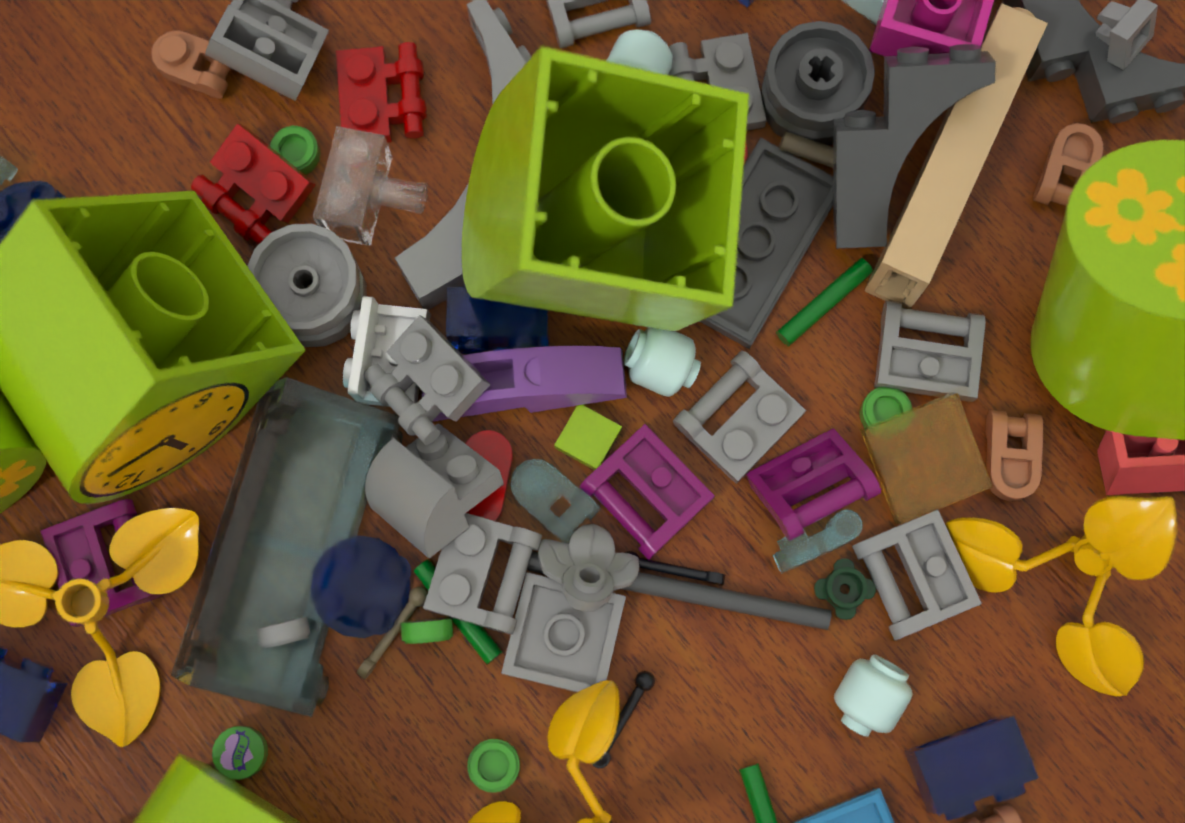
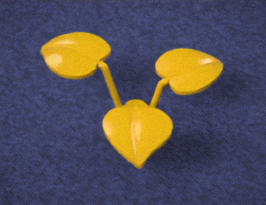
[945,496,1177,697]
[0,508,200,747]
[468,680,620,823]

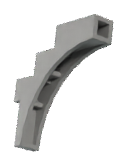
[395,0,531,310]

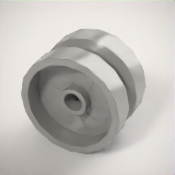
[247,224,367,347]

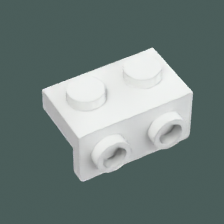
[343,296,431,407]

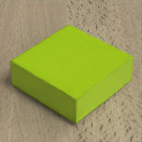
[554,405,622,470]

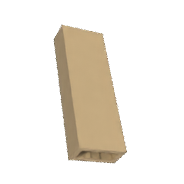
[864,3,1048,309]

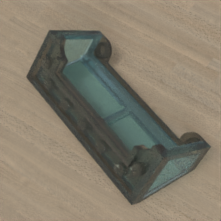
[170,378,403,717]

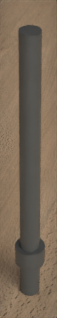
[527,551,831,630]

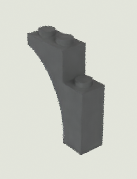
[1003,0,1185,124]
[833,44,996,248]

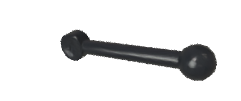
[625,551,726,585]
[591,671,655,768]

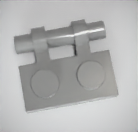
[669,33,766,131]
[364,315,491,445]

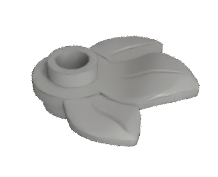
[538,524,639,612]

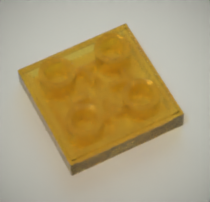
[860,393,993,525]

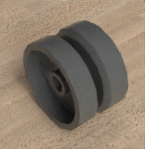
[761,21,875,145]

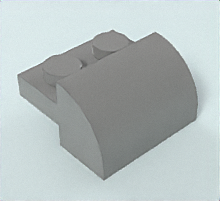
[205,0,329,101]
[365,423,504,558]

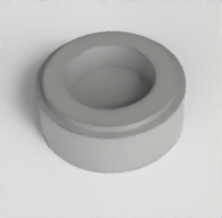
[255,616,311,649]

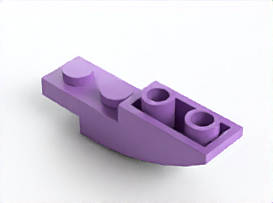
[422,346,627,422]

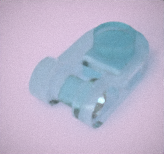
[510,459,601,543]
[772,510,863,574]

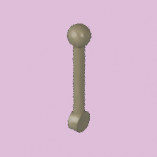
[356,587,428,680]

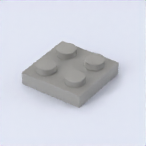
[501,572,626,692]

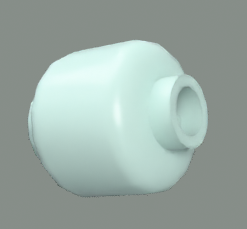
[607,29,673,75]
[623,327,701,397]
[834,654,913,737]

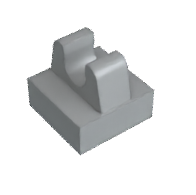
[1096,0,1158,70]

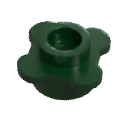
[814,558,876,620]

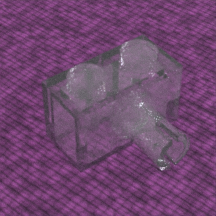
[313,126,428,246]

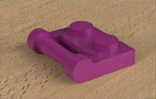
[579,424,715,560]
[746,428,881,541]
[40,499,164,627]

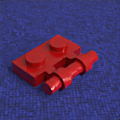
[336,42,427,147]
[191,123,317,245]

